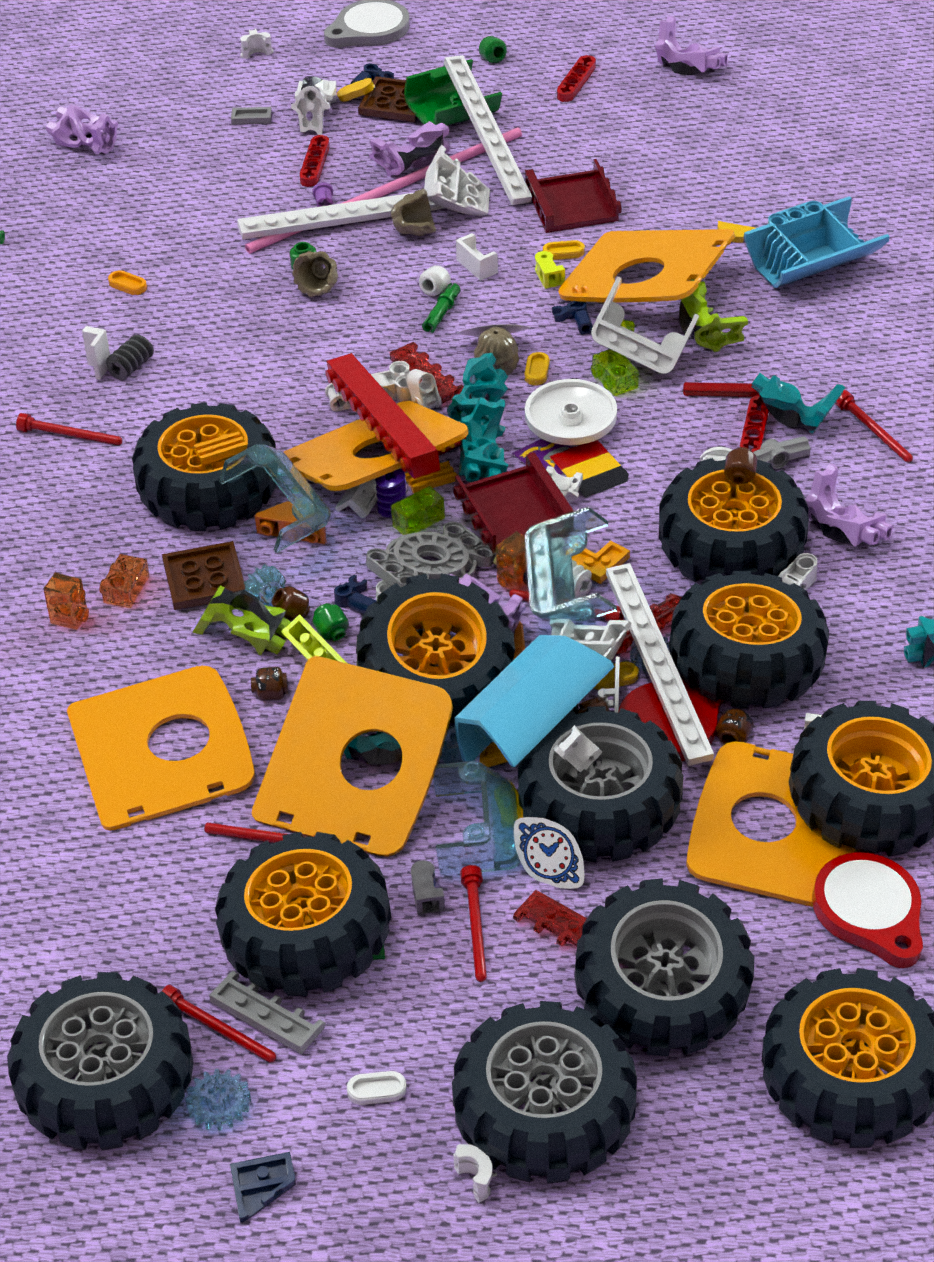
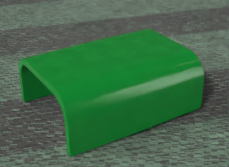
[404,59,502,126]

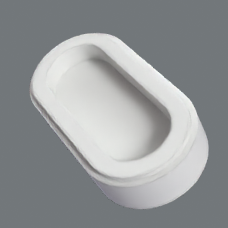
[347,1071,406,1105]

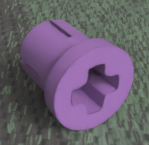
[312,182,333,207]

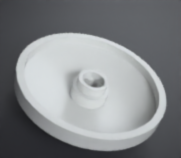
[525,379,617,445]

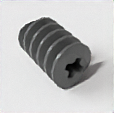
[106,335,154,381]

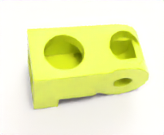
[535,251,565,289]

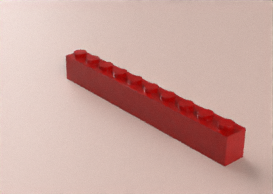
[325,353,441,479]

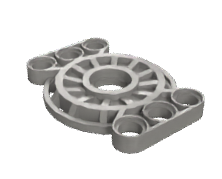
[366,522,495,587]

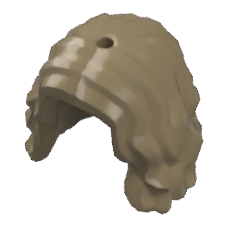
[391,188,436,236]
[292,251,338,297]
[474,326,519,375]

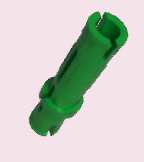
[422,283,461,333]

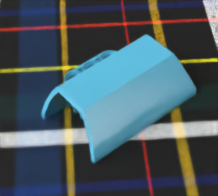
[744,196,890,288]
[455,635,615,767]

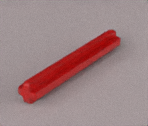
[683,382,760,397]

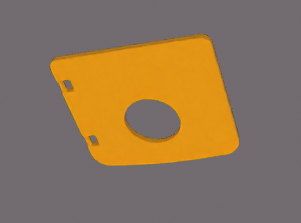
[558,229,735,302]
[277,400,469,491]
[251,656,453,857]
[67,665,255,831]
[686,741,855,907]

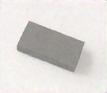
[231,107,272,125]

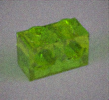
[591,349,639,396]
[391,486,445,535]

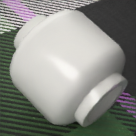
[419,265,451,297]

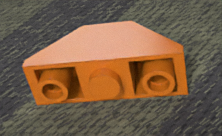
[255,501,326,544]

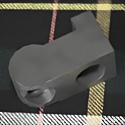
[411,860,445,915]

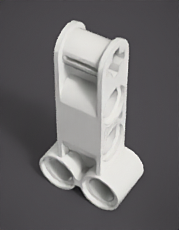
[325,361,412,412]

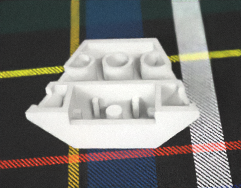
[424,145,490,216]
[550,619,632,660]

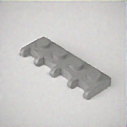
[209,971,326,1054]

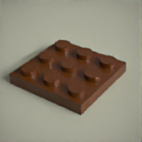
[358,76,418,122]
[162,541,246,610]

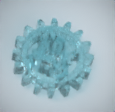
[185,1069,251,1131]

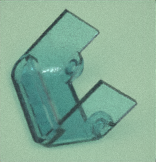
[219,444,331,553]
[525,506,617,622]
[433,761,521,875]

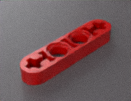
[557,55,596,102]
[300,135,330,187]
[740,396,769,452]

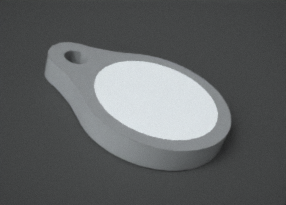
[324,0,410,48]

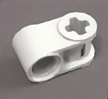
[406,369,442,409]
[778,553,817,590]

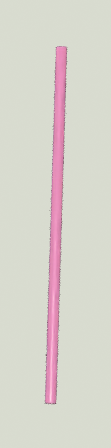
[245,127,522,254]

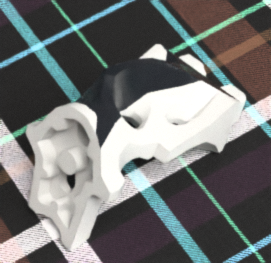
[291,76,336,135]

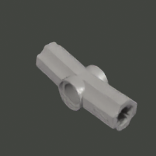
[753,436,811,469]

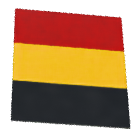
[549,440,629,497]

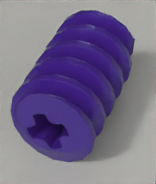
[375,468,407,518]

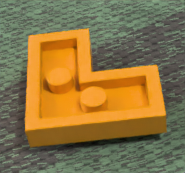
[563,540,630,584]

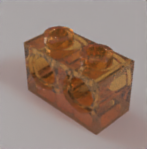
[99,554,150,608]

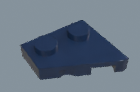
[230,1152,296,1223]

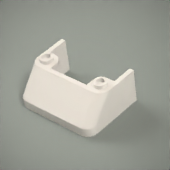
[591,276,699,374]

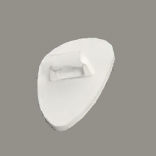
[598,656,620,713]

